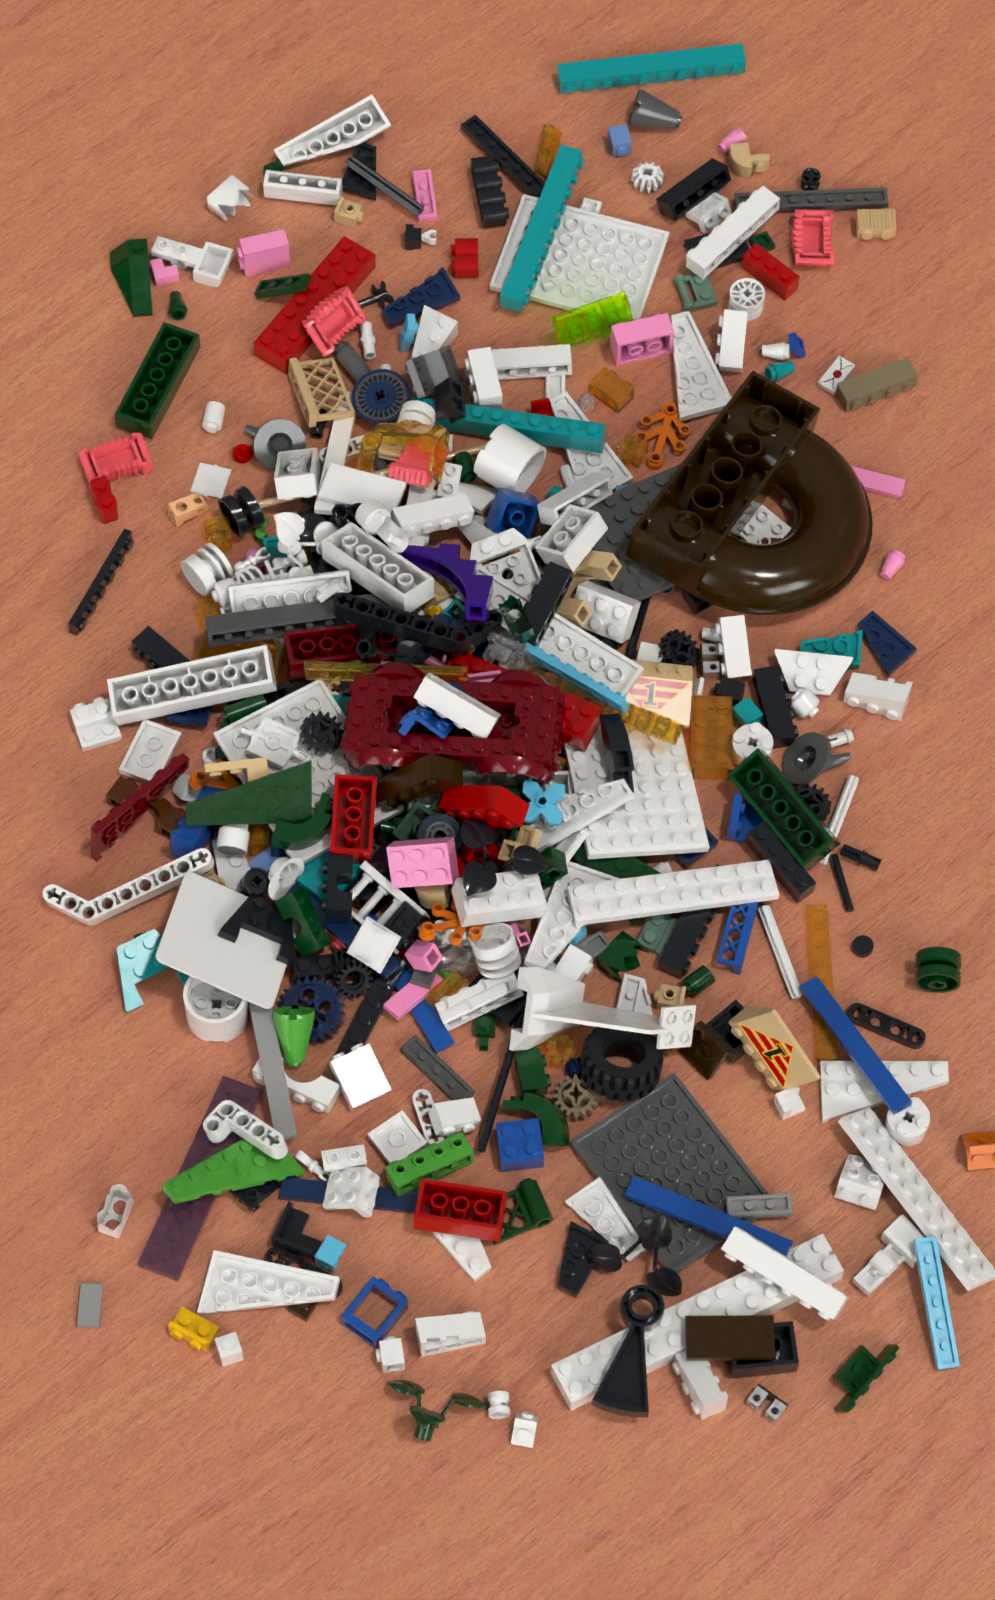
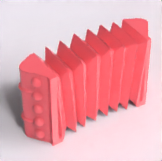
[791,209,834,266]
[301,286,367,357]
[78,433,155,483]
[388,436,450,487]

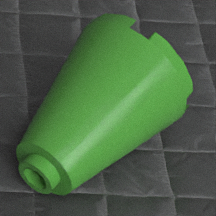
[273,1006,315,1066]

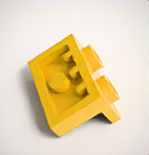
[167,1307,220,1352]

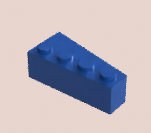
[170,785,224,865]

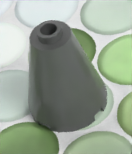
[628,89,682,130]

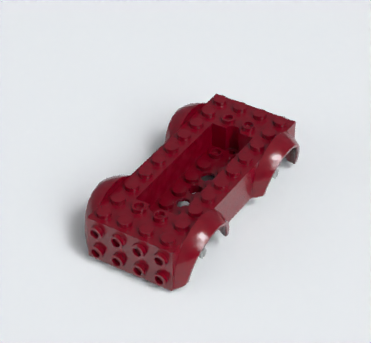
[341,662,566,784]

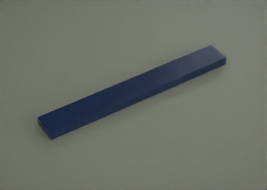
[267,870,400,980]
[280,1177,419,1213]

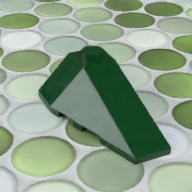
[110,238,153,317]

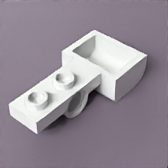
[151,236,234,287]
[852,1214,926,1296]

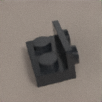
[384,901,429,951]

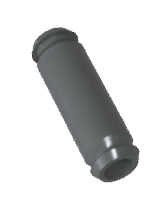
[333,341,372,383]

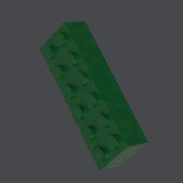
[115,322,201,439]
[727,748,841,871]

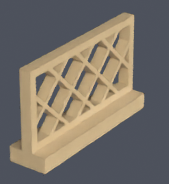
[288,357,355,428]

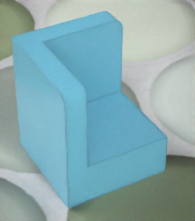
[315,1235,346,1273]

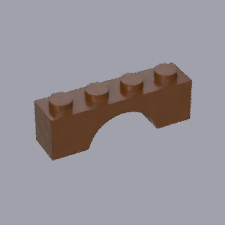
[106,776,186,840]

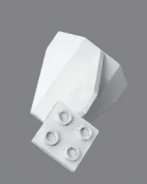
[509,966,696,1051]

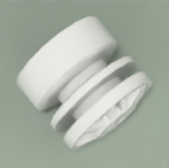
[180,542,234,596]
[470,923,522,978]

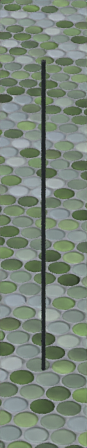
[477,597,651,1153]

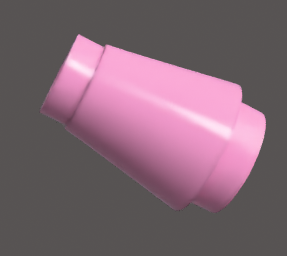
[718,128,747,153]
[880,549,906,580]

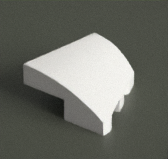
[457,482,498,515]

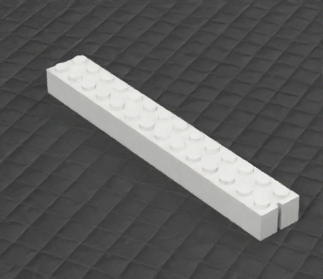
[551,1234,844,1411]

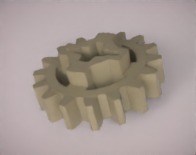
[552,1074,599,1121]

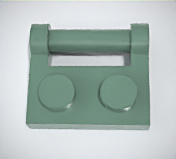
[673,273,718,312]

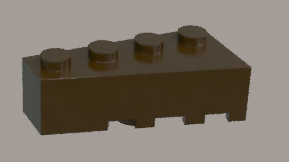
[377,753,463,809]

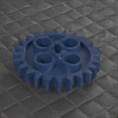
[277,976,346,1045]

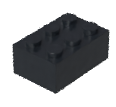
[729,1321,799,1378]

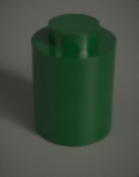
[451,451,477,483]
[682,965,715,997]

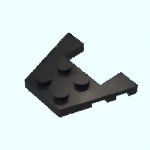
[217,894,297,967]

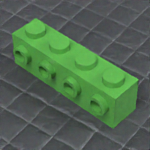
[385,1132,474,1198]

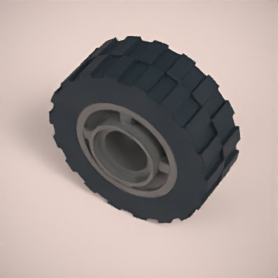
[416,813,462,853]

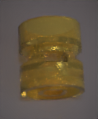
[204,516,233,552]

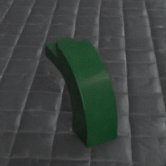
[272,792,333,850]
[503,1092,569,1146]

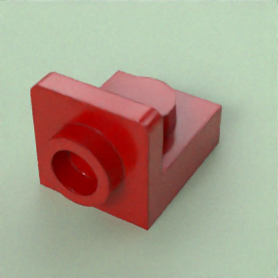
[530,398,553,416]

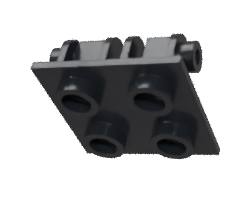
[229,1180,281,1212]

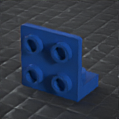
[727,793,771,843]

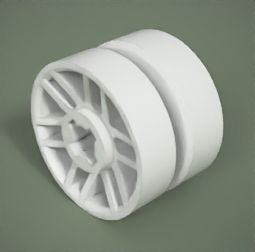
[728,278,765,321]
[395,400,436,440]

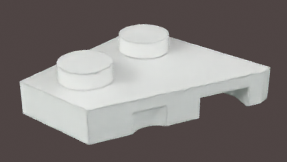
[616,973,655,1016]

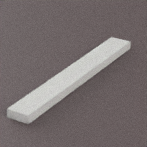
[314,391,356,515]

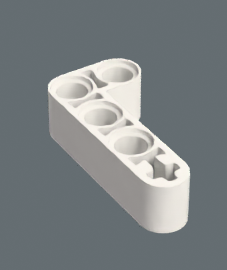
[203,1100,288,1159]

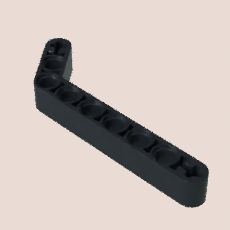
[333,592,502,655]

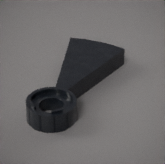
[592,1284,665,1418]

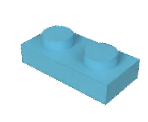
[400,313,418,352]

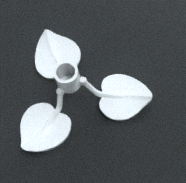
[273,512,339,577]

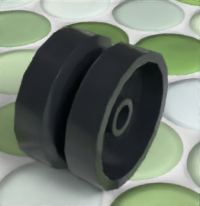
[218,486,265,537]

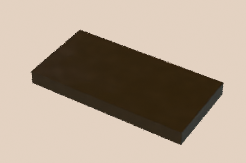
[685,1315,775,1361]

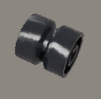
[238,867,270,897]

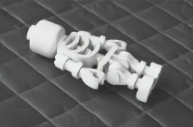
[211,547,314,607]

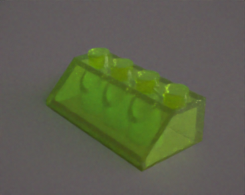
[551,291,633,349]

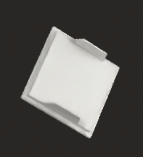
[346,916,401,974]

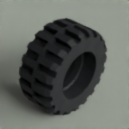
[580,1027,664,1102]

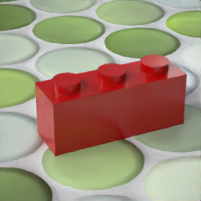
[742,243,800,301]

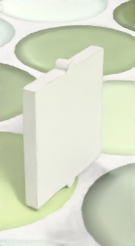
[190,463,232,500]

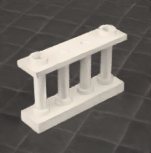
[350,861,430,955]

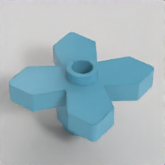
[523,780,565,827]

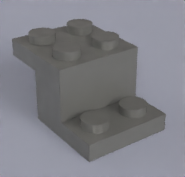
[405,345,463,399]

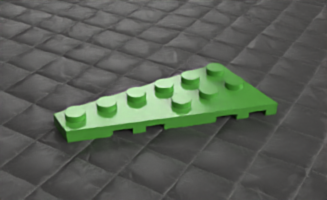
[162,1134,305,1204]

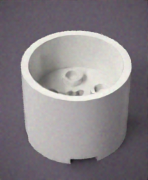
[474,424,547,493]
[183,976,249,1042]

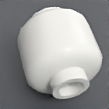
[789,688,820,719]

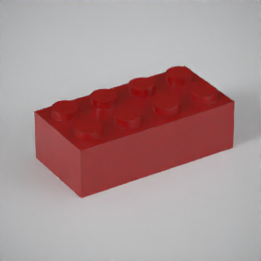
[330,774,377,863]
[438,785,530,829]
[414,1178,507,1242]

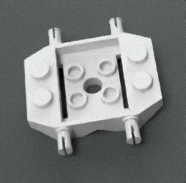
[470,528,542,597]

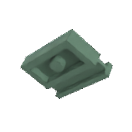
[637,914,679,955]

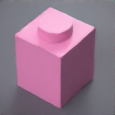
[405,939,443,972]

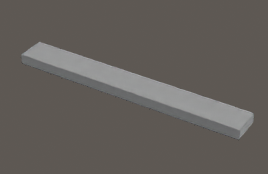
[248,1001,297,1140]

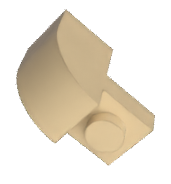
[728,142,770,178]
[497,825,541,865]
[414,884,451,909]

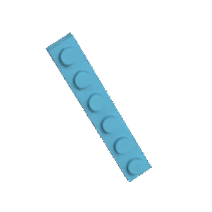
[522,642,629,714]
[913,1236,960,1370]

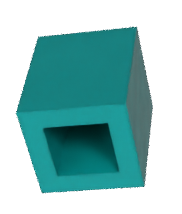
[731,697,763,727]

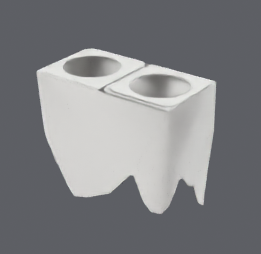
[207,175,255,221]
[97,1184,134,1239]

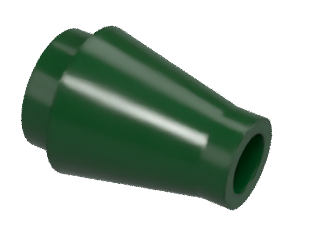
[168,291,188,320]

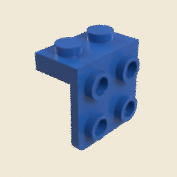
[398,704,454,739]

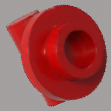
[232,444,253,463]

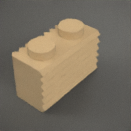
[855,208,897,240]

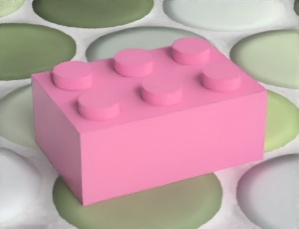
[610,313,674,366]
[386,837,460,888]

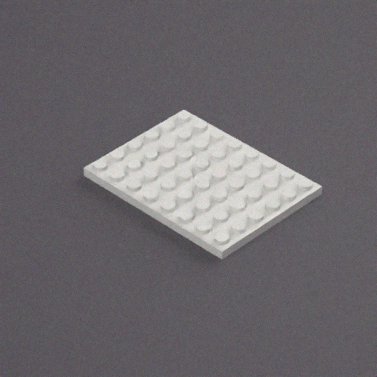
[489,194,670,323]
[213,678,404,864]
[562,721,710,859]

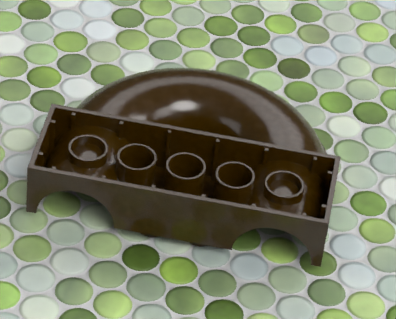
[626,370,873,615]

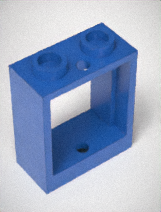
[341,1276,408,1349]

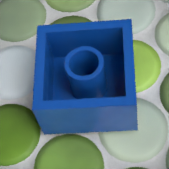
[485,487,540,539]
[496,1118,544,1172]

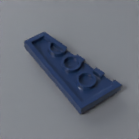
[382,267,460,328]

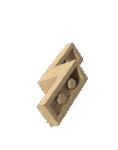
[204,757,269,782]

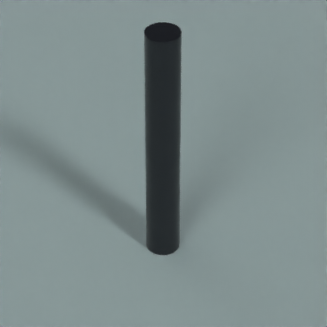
[830,854,854,912]

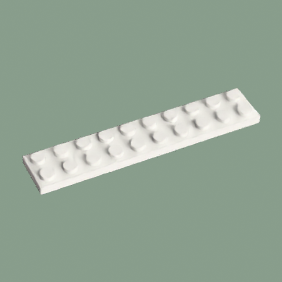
[454,564,644,697]
[566,860,779,926]
[838,1107,995,1291]

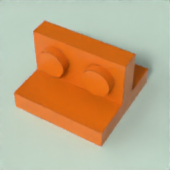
[961,1131,995,1170]

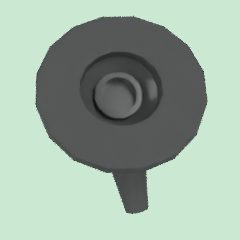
[244,418,307,471]
[782,732,851,785]

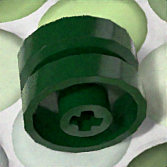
[915,947,961,993]

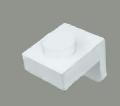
[316,578,349,603]
[511,1411,539,1448]

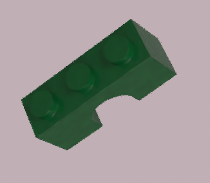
[274,887,332,957]

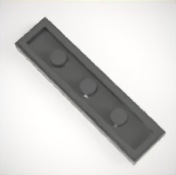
[400,1035,475,1100]

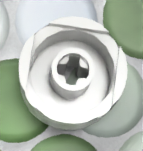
[731,722,773,766]
[885,1097,930,1147]

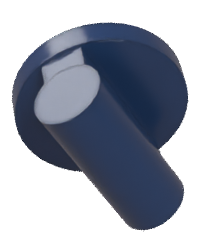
[565,1057,582,1079]

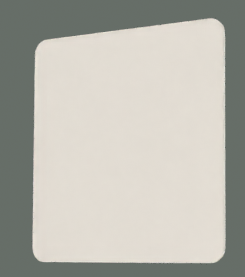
[156,872,300,1009]

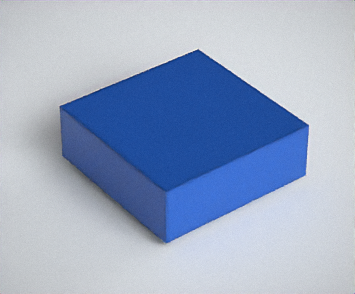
[788,332,806,359]

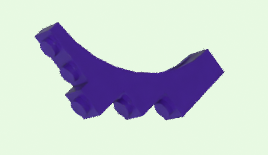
[398,543,493,621]

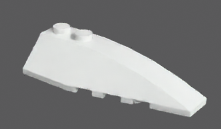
[274,95,391,166]

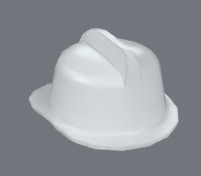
[268,857,304,900]

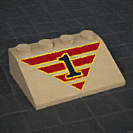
[608,659,693,728]
[728,1006,821,1090]

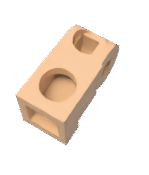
[168,493,209,528]

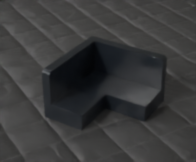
[272,1201,321,1263]

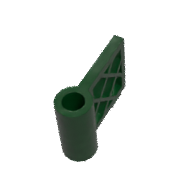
[221,694,267,725]
[492,1178,554,1246]

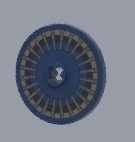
[352,369,410,425]

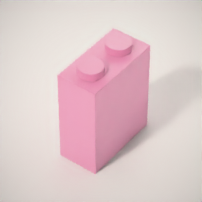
[237,229,290,276]

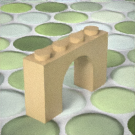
[556,550,622,628]

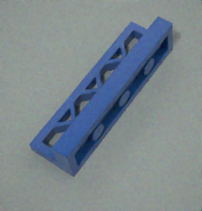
[716,902,759,975]

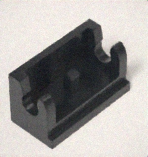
[434,377,466,424]

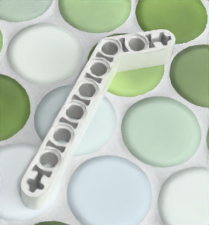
[43,848,214,926]

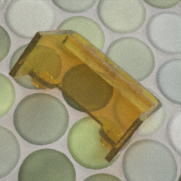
[357,423,450,484]

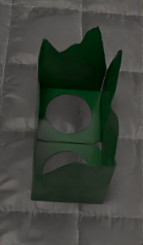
[498,594,535,646]
[597,931,649,982]

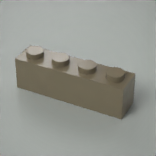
[836,357,918,412]

